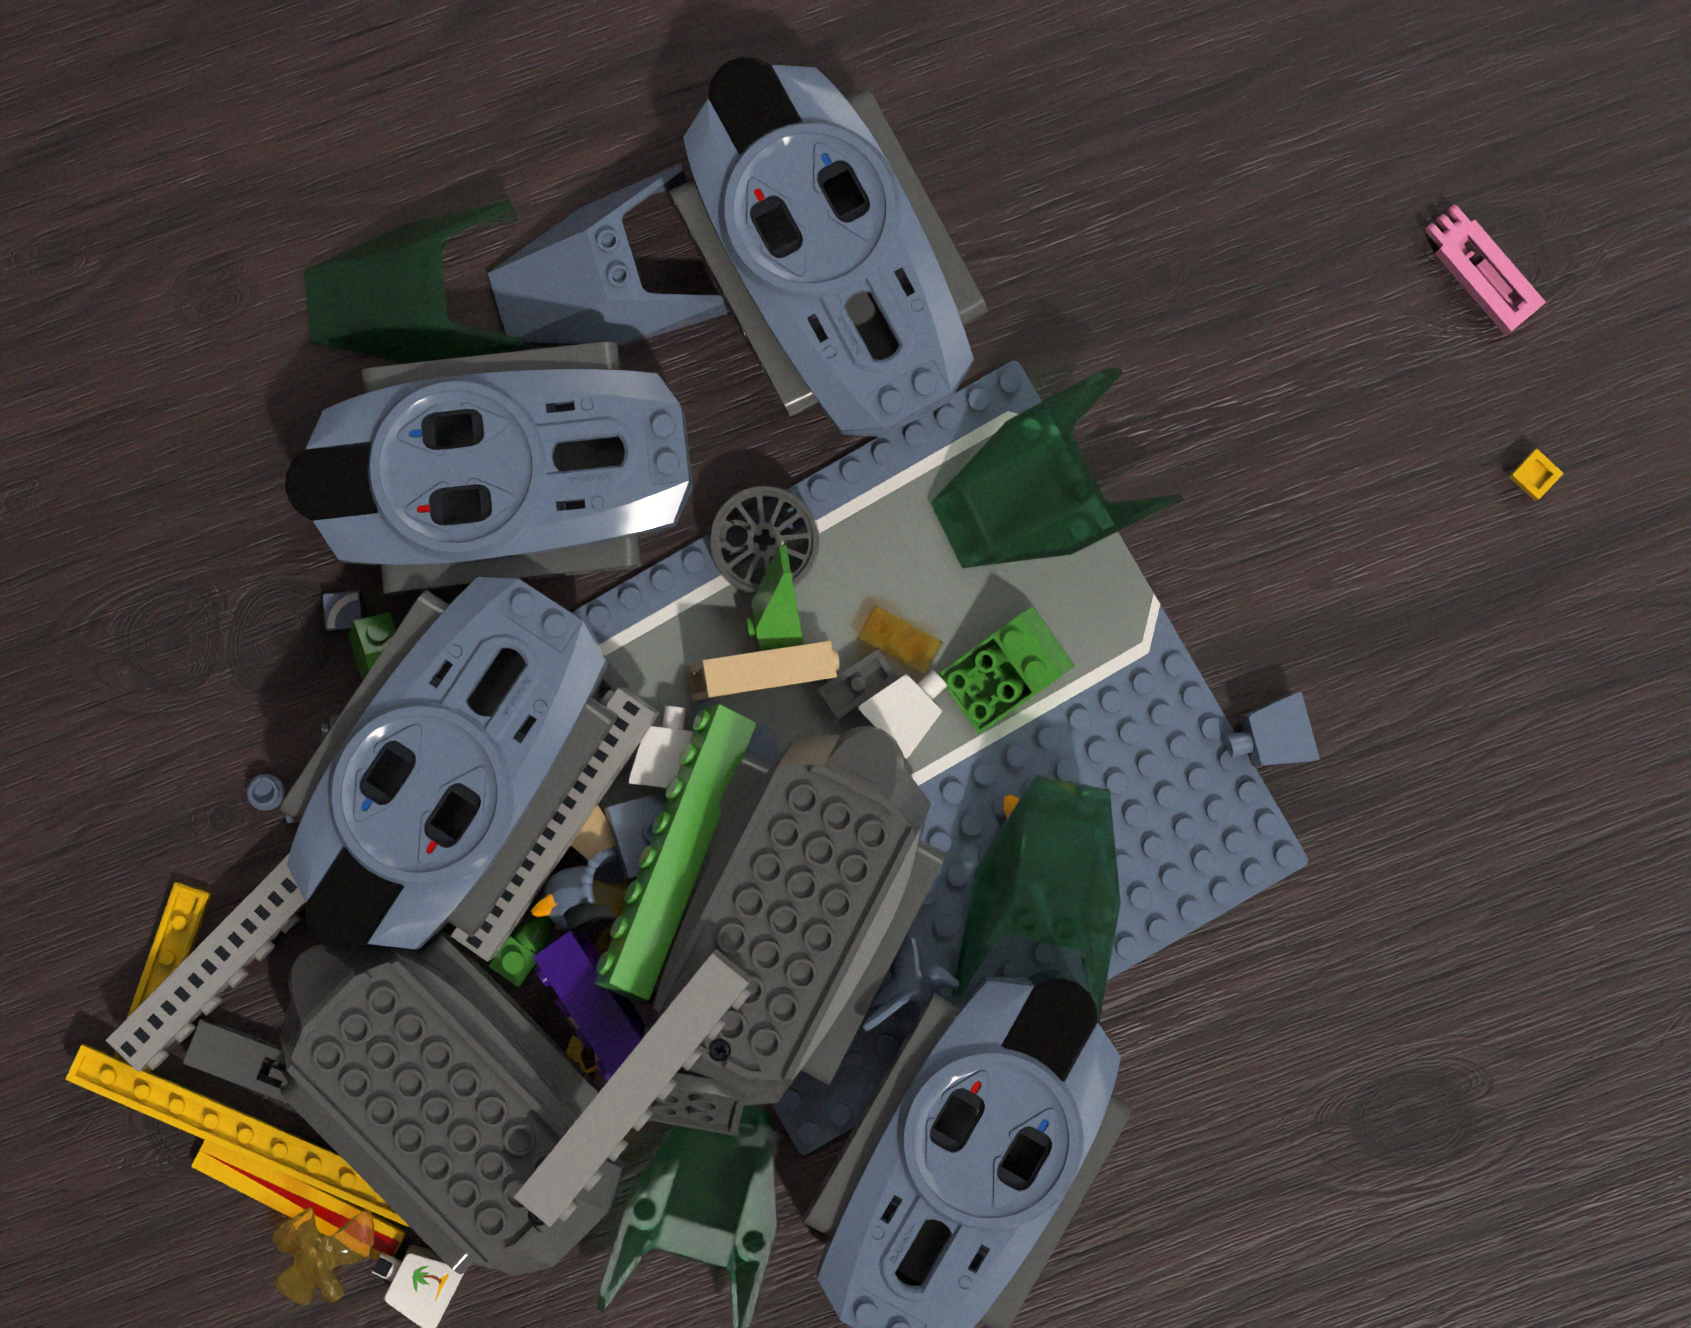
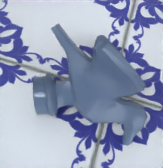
[862,936,959,1035]

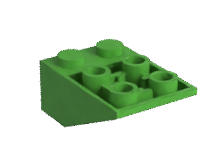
[938,607,1075,734]

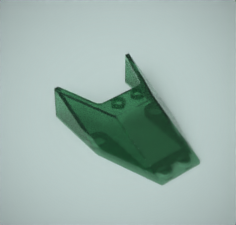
[304,200,531,364]
[931,367,1185,568]
[951,774,1121,1024]
[597,1106,777,1328]

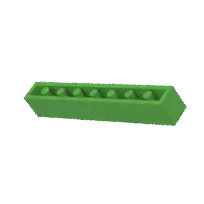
[595,704,757,1001]

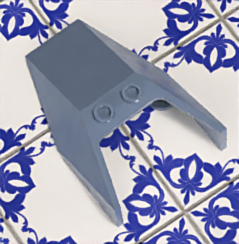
[488,163,727,346]

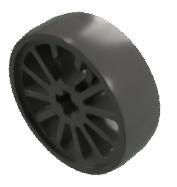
[709,485,820,595]

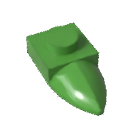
[489,916,550,988]

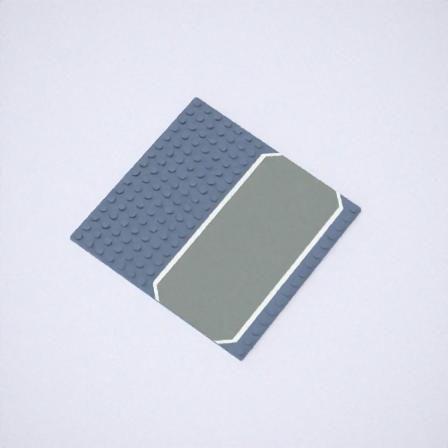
[571,361,1308,1155]

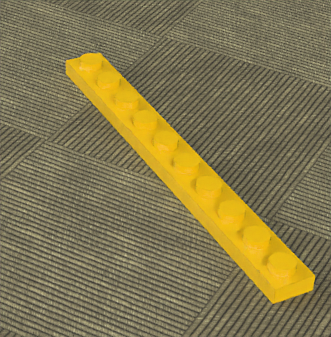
[65,1044,409,1227]

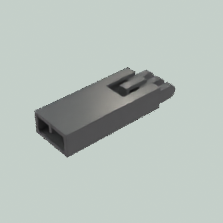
[183,1018,293,1103]

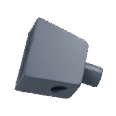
[1225,692,1320,767]

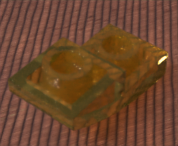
[858,605,943,675]

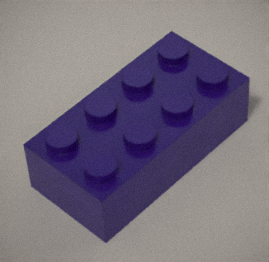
[533,931,646,1081]

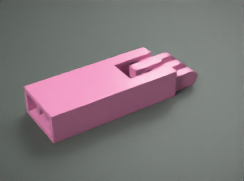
[1425,204,1546,336]

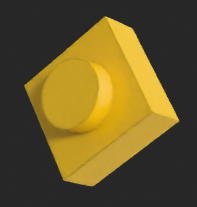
[1508,449,1564,501]

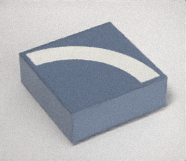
[323,591,364,631]

